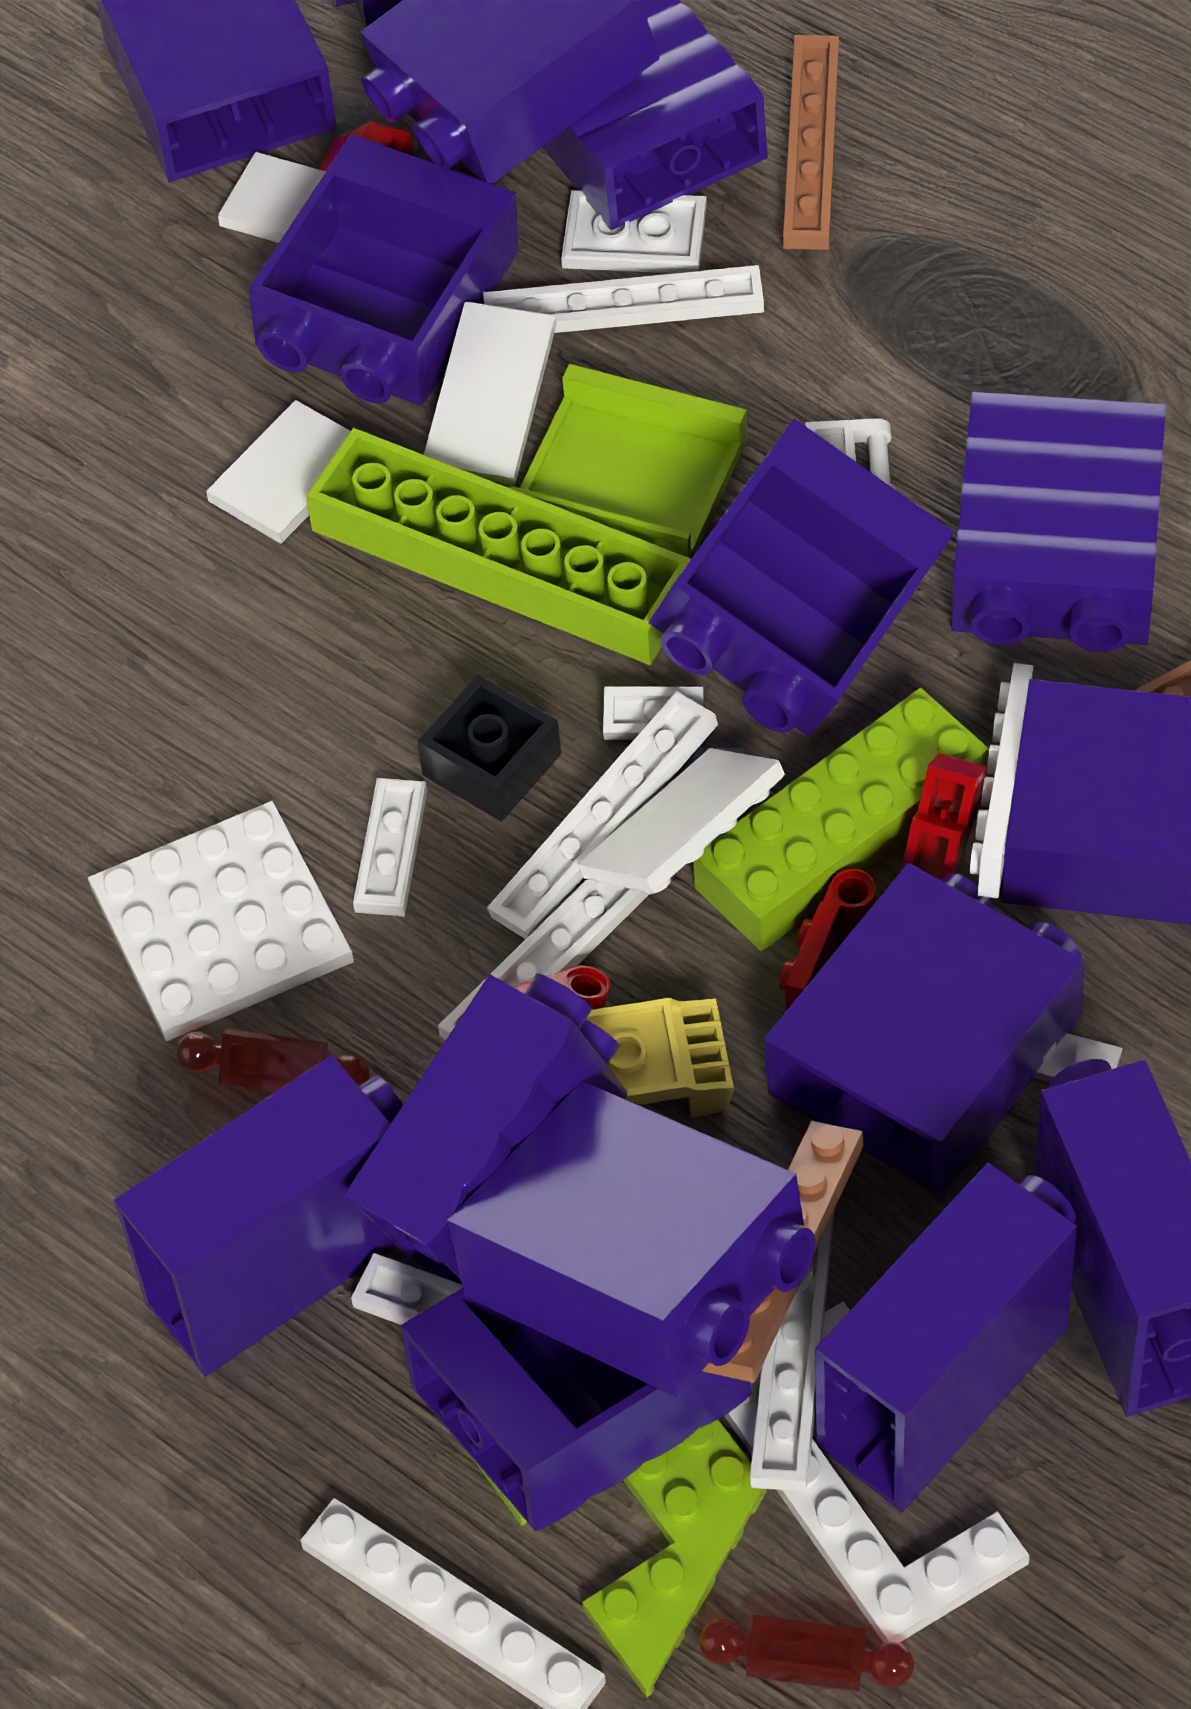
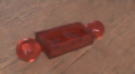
[177,1028,370,1091]
[699,1615,914,1692]

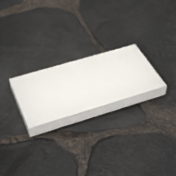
[424,302,557,486]
[578,748,785,894]

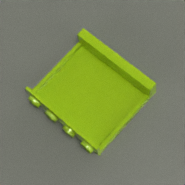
[509,364,748,559]

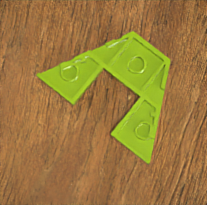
[472,1420,767,1698]

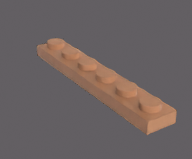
[783,35,839,250]
[702,1121,863,1383]

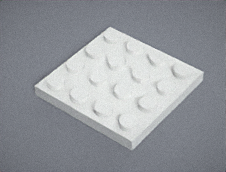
[88,801,354,1042]

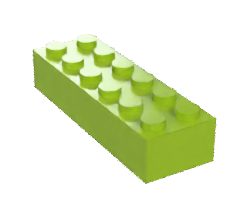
[693,687,989,952]

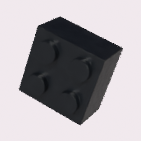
[418,674,561,822]

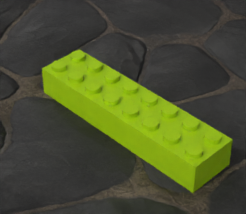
[306,428,691,665]

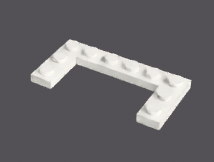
[725,1301,1029,1649]

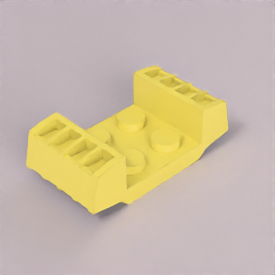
[587,998,734,1118]

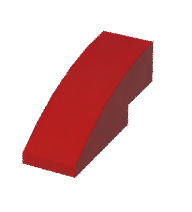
[901,753,987,880]

